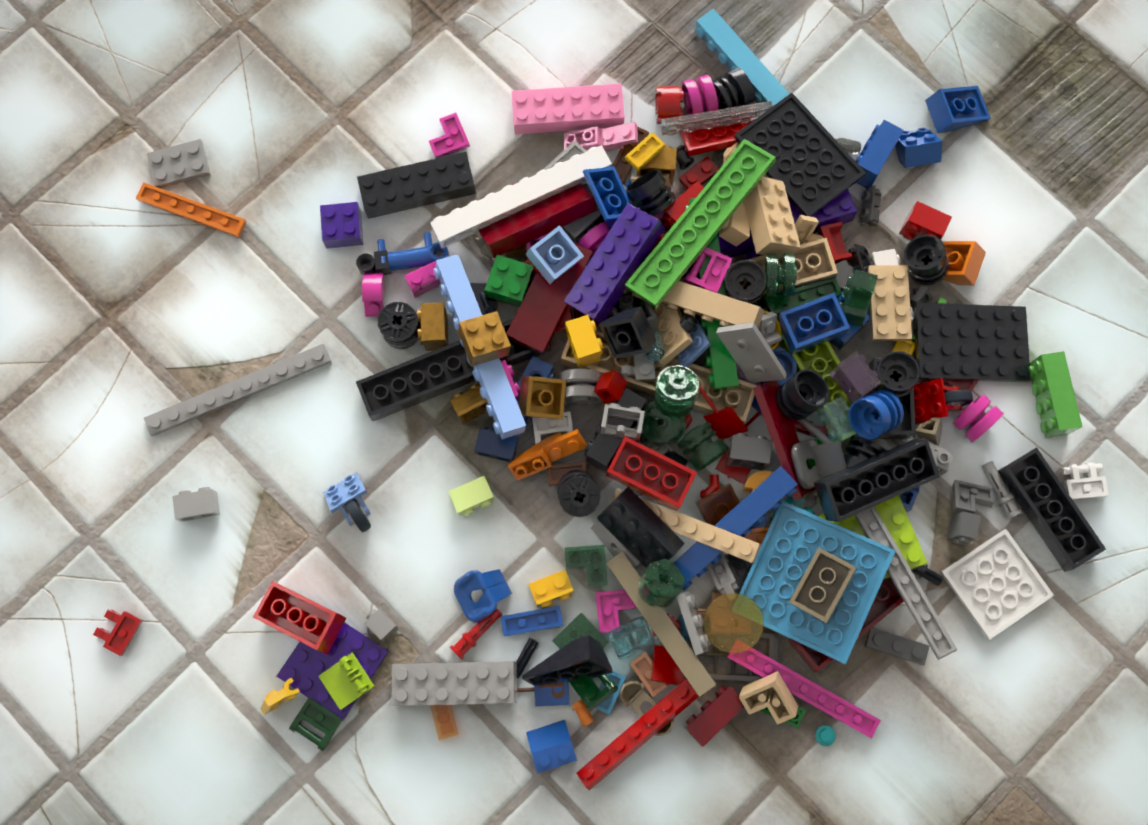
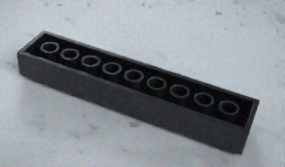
[356,319,551,422]

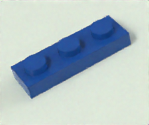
[501,606,563,637]

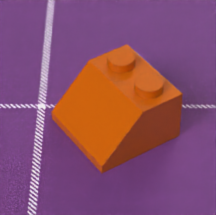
[942,241,986,286]

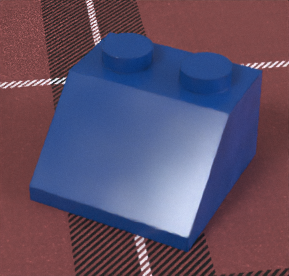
[526,720,577,774]

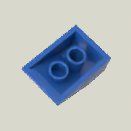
[925,86,991,133]

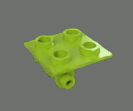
[318,652,374,710]

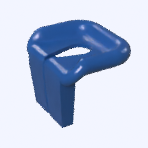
[454,569,512,623]

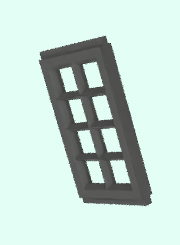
[689,630,778,682]

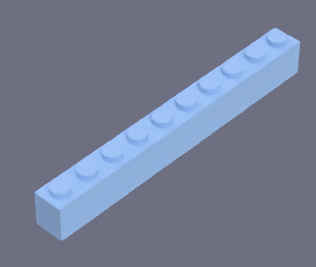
[433,254,526,439]

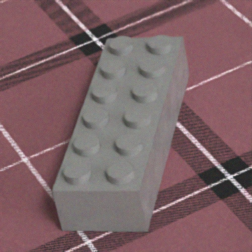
[392,661,517,706]

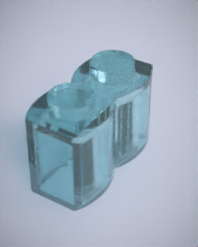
[607,616,655,659]

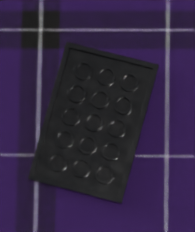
[734,93,866,217]
[914,303,1031,382]

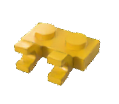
[260,678,300,715]

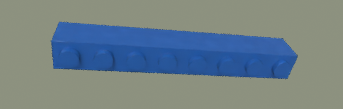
[661,466,798,592]

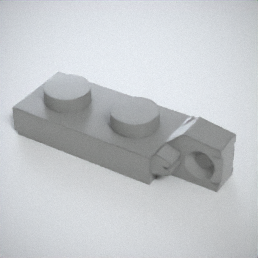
[707,552,739,604]

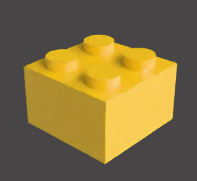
[565,315,603,369]

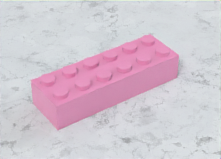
[511,83,625,135]

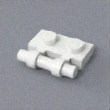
[1061,463,1109,500]

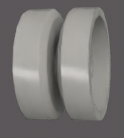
[560,369,602,405]

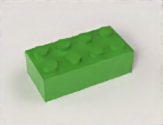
[1028,351,1083,438]

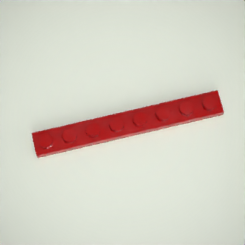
[576,679,699,791]

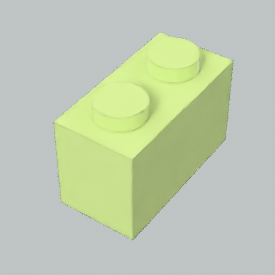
[448,476,495,516]

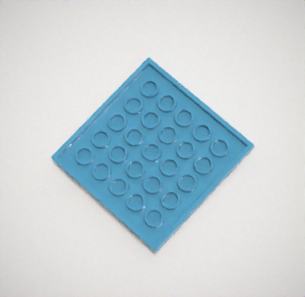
[732,501,896,664]

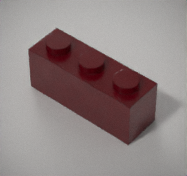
[685,686,744,747]

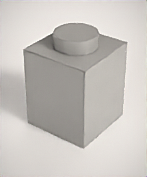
[365,609,398,641]

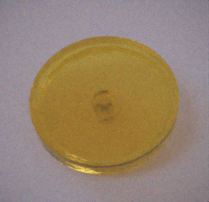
[704,593,764,653]

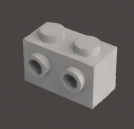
[172,487,220,522]

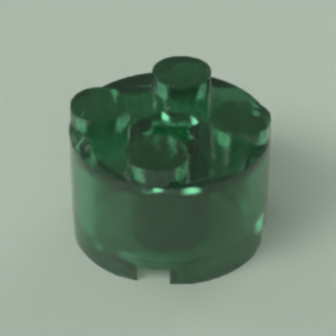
[638,559,685,608]

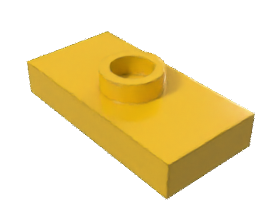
[625,132,666,172]

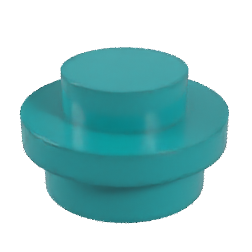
[815,725,836,746]

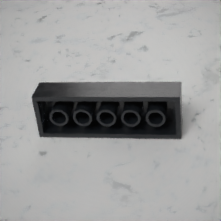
[357,152,476,219]
[813,439,940,522]
[998,447,1106,572]

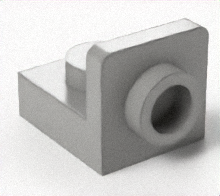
[758,311,782,345]

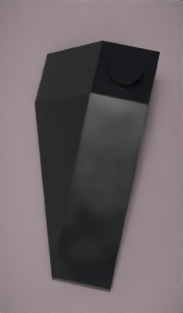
[522,635,613,686]

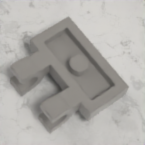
[619,347,655,382]

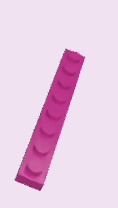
[727,639,881,738]

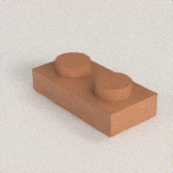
[629,652,669,697]

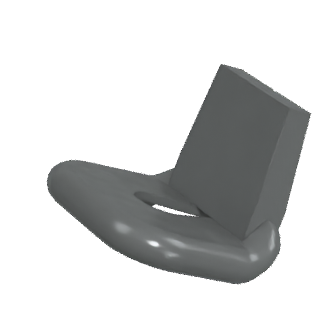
[791,440,847,489]

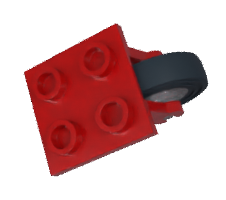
[914,378,973,424]

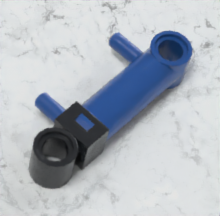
[356,232,450,276]

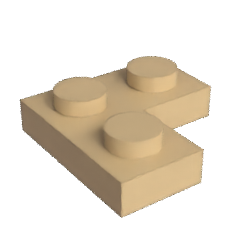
[795,215,823,245]

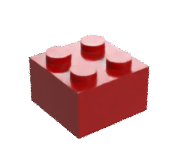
[899,201,952,240]

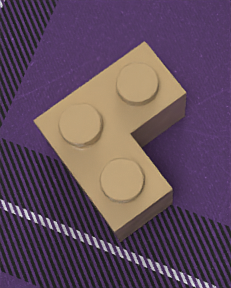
[739,671,798,725]

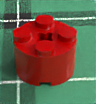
[655,86,684,124]

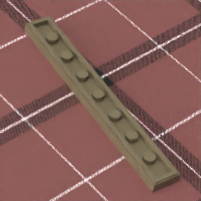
[606,552,717,698]

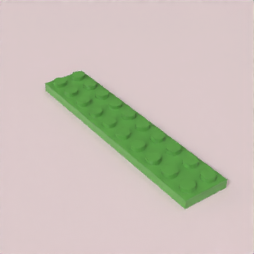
[625,139,776,308]

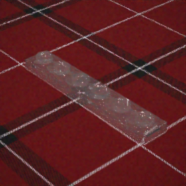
[661,101,773,136]

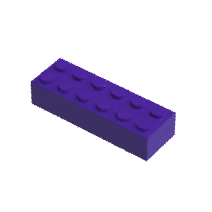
[564,203,665,324]

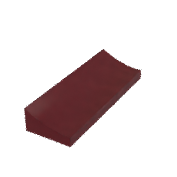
[478,183,597,258]
[506,243,594,354]
[753,380,816,501]

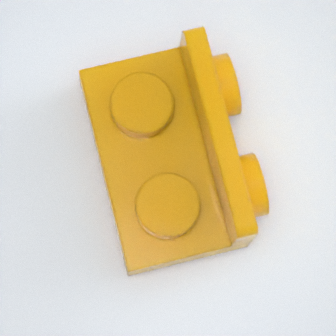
[529,570,574,608]

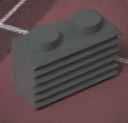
[948,512,982,546]

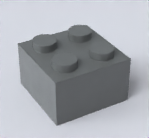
[725,433,772,471]

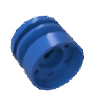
[848,390,904,439]

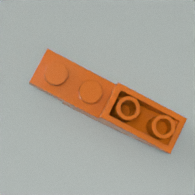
[508,429,587,481]

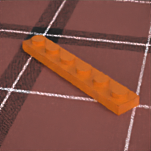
[136,182,247,238]

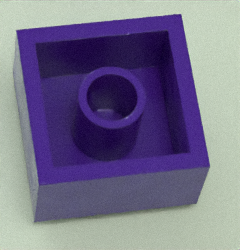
[320,202,364,249]

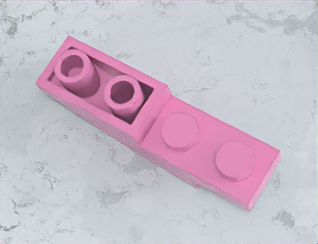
[564,122,638,151]

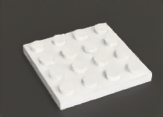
[940,529,1054,640]

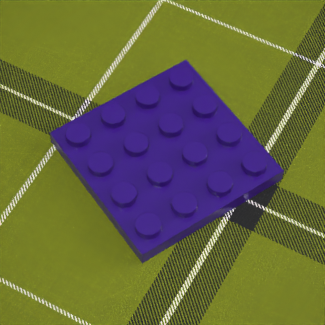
[276,622,389,721]

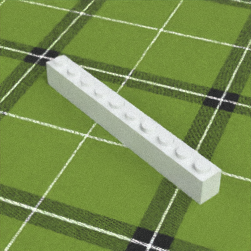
[430,145,612,249]

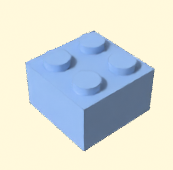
[526,225,584,284]

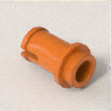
[572,699,594,727]

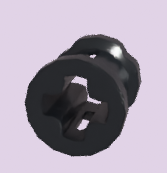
[676,145,694,170]

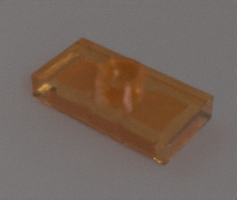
[430,705,459,740]

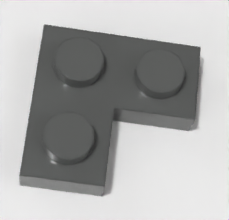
[952,480,994,514]

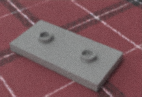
[716,322,787,383]

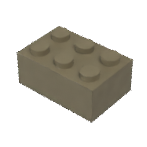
[789,547,857,624]

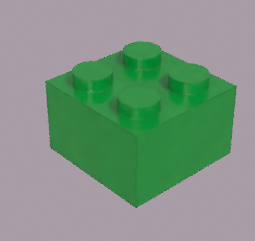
[485,255,535,307]

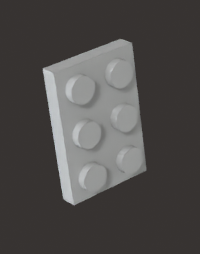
[147,139,211,188]
[676,591,711,655]

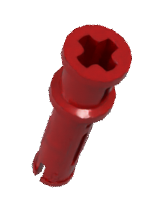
[450,608,503,660]

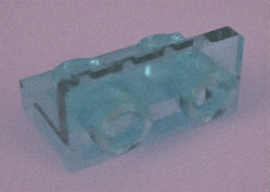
[818,396,857,443]

